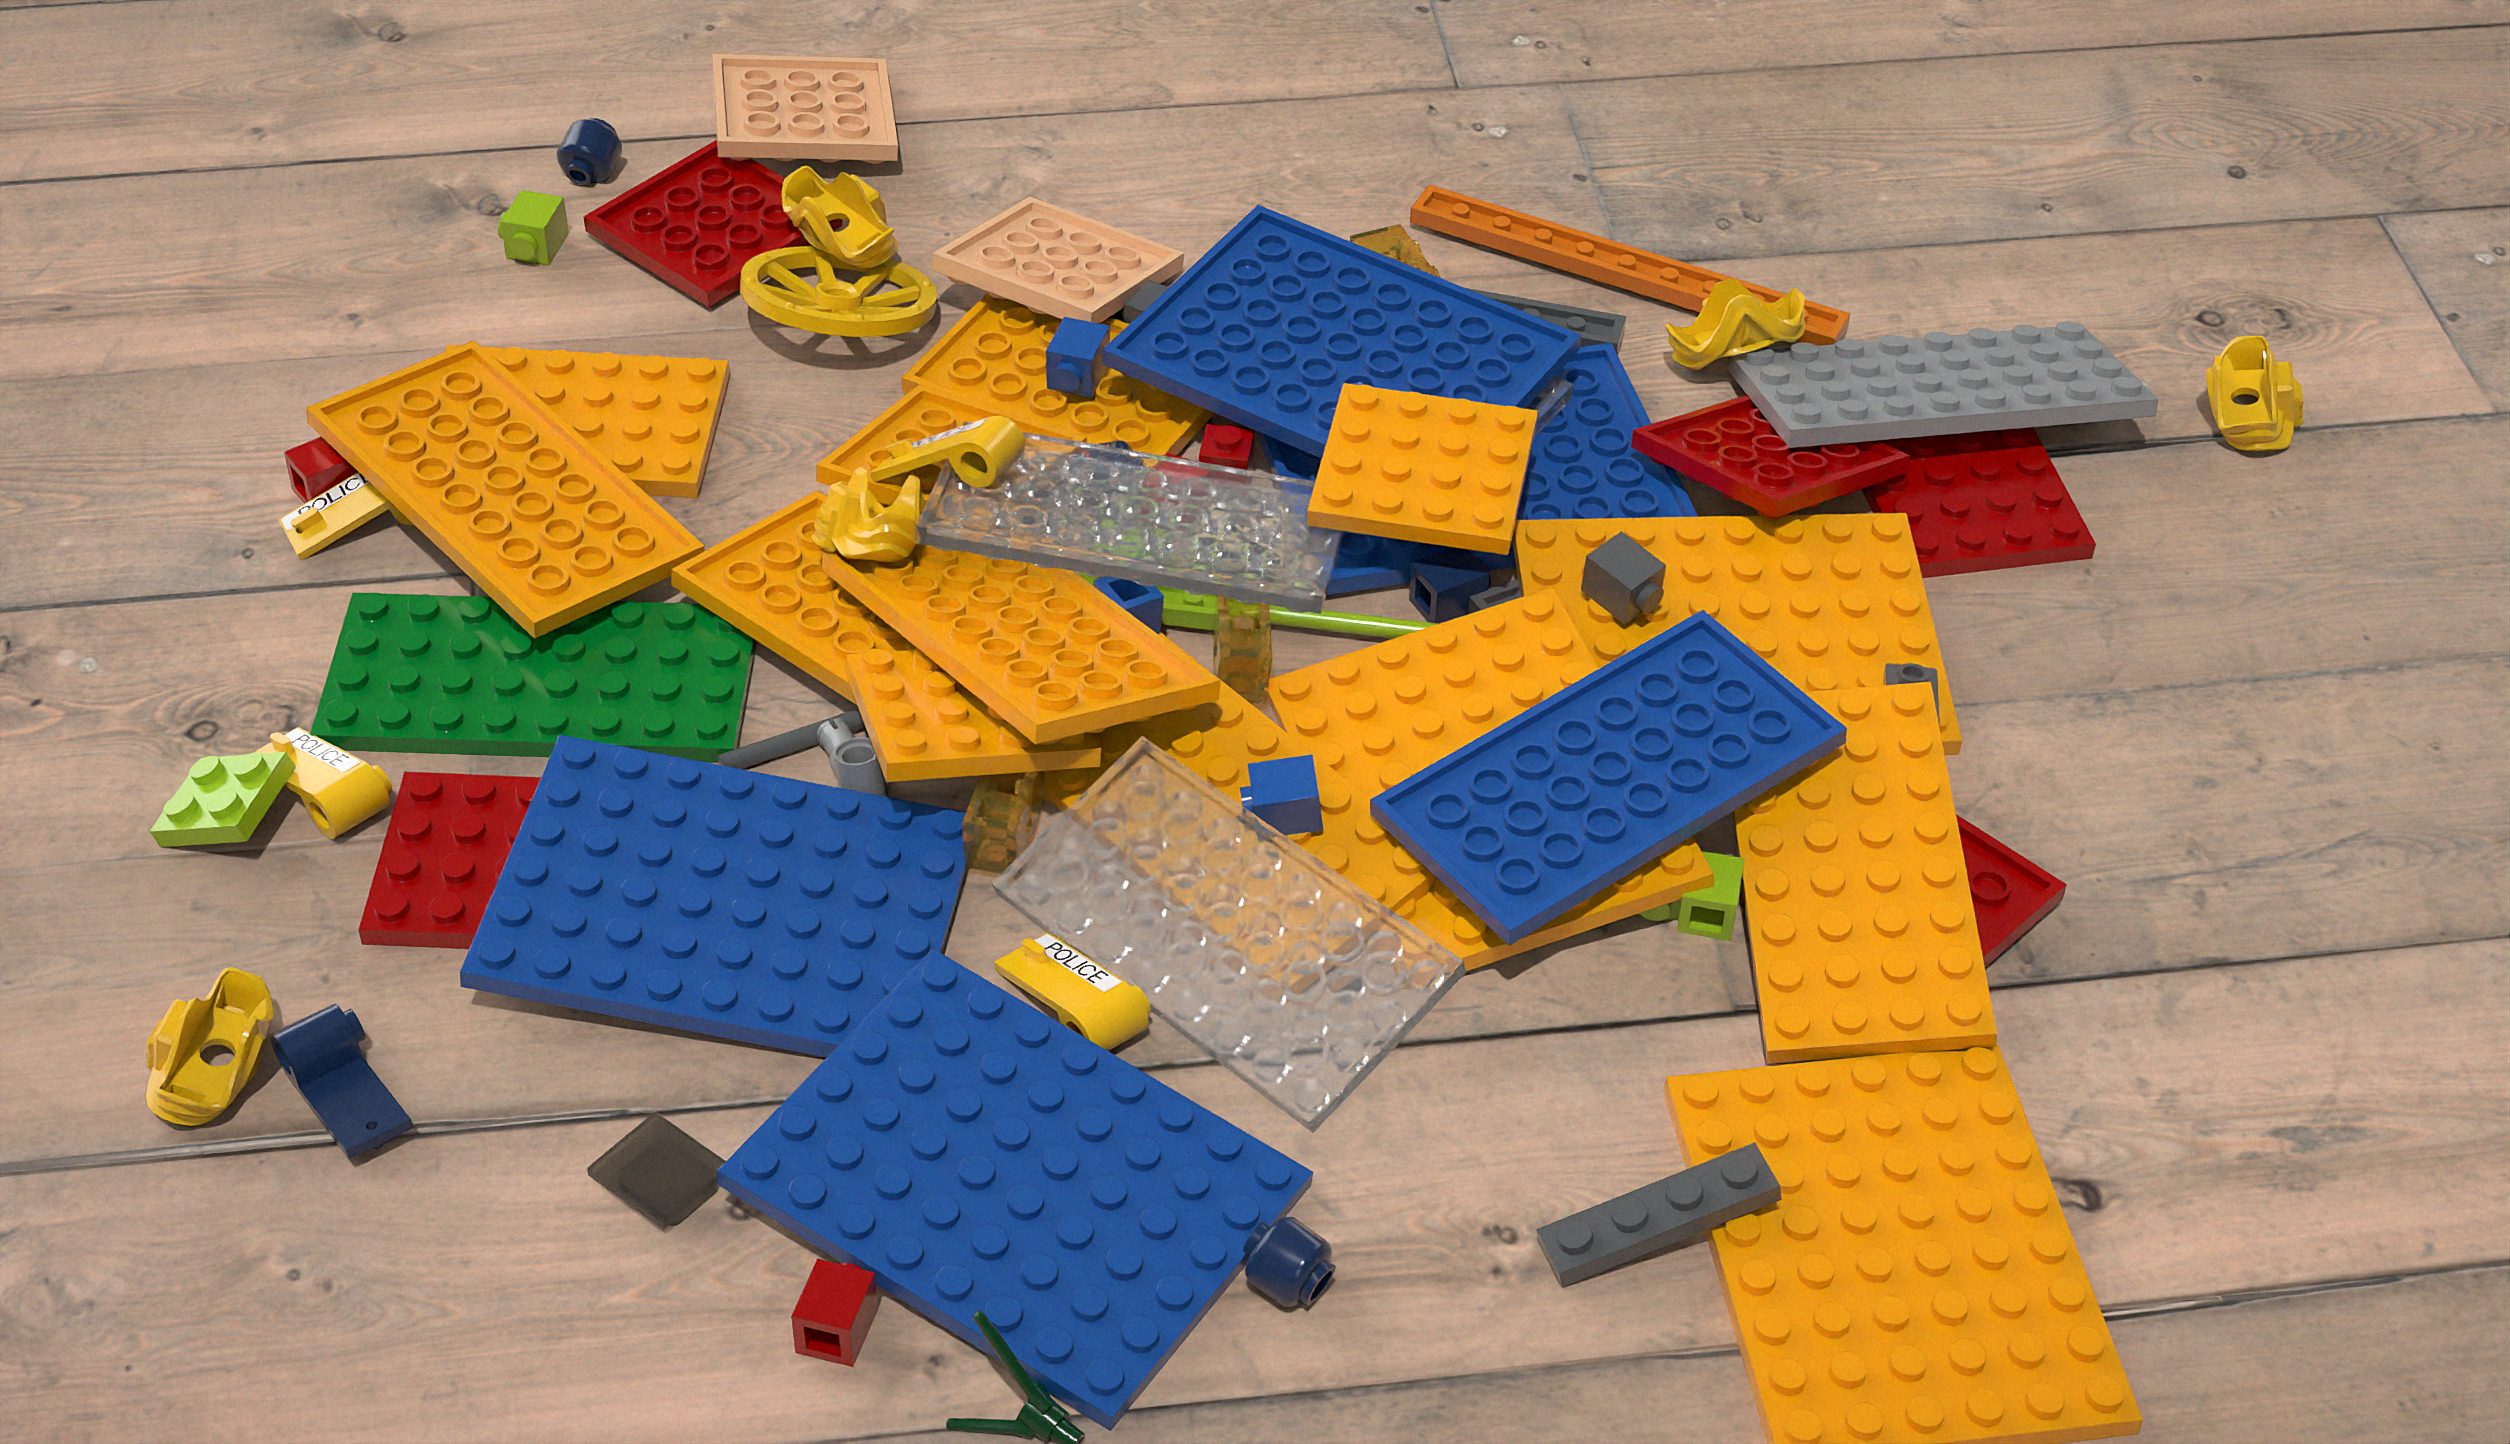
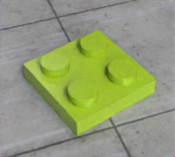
[149,751,296,847]

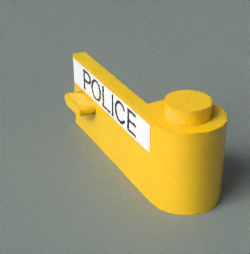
[869,416,1025,488]
[278,472,414,561]
[255,727,393,839]
[994,932,1151,1051]

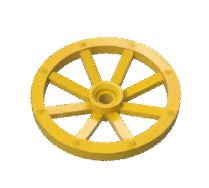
[740,246,937,337]

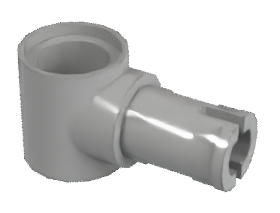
[817,718,887,797]

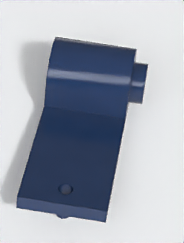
[270,1004,414,1160]

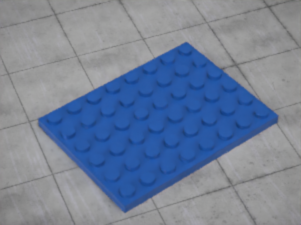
[1102,205,1581,459]
[1256,343,1698,596]
[460,735,980,1057]
[717,949,1313,1431]

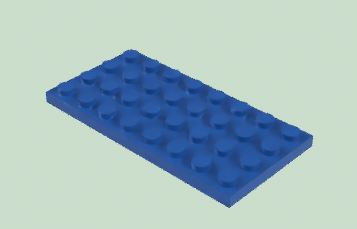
[1370,610,1847,946]

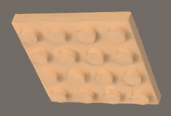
[712,54,898,164]
[931,197,1185,324]

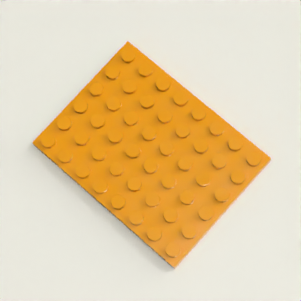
[1512,513,1963,755]
[1263,587,1714,992]
[1663,1043,2143,1444]

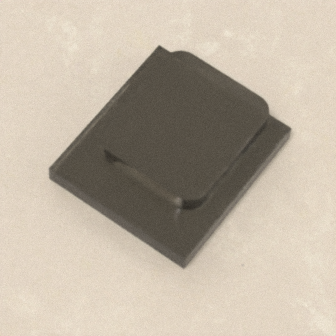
[587,1112,726,1230]

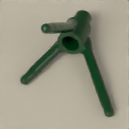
[946,1310,1085,1444]

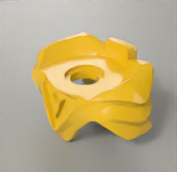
[781,166,899,268]
[1665,278,1805,370]
[2206,335,2303,452]
[811,467,924,562]
[145,967,274,1126]

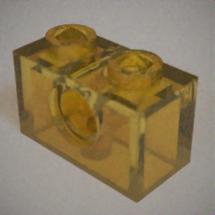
[1212,587,1272,704]

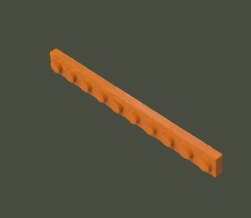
[1410,184,1851,346]

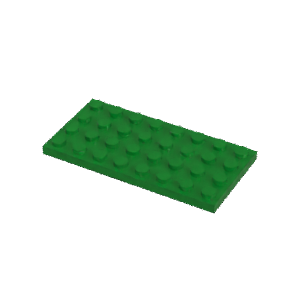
[310,592,757,763]

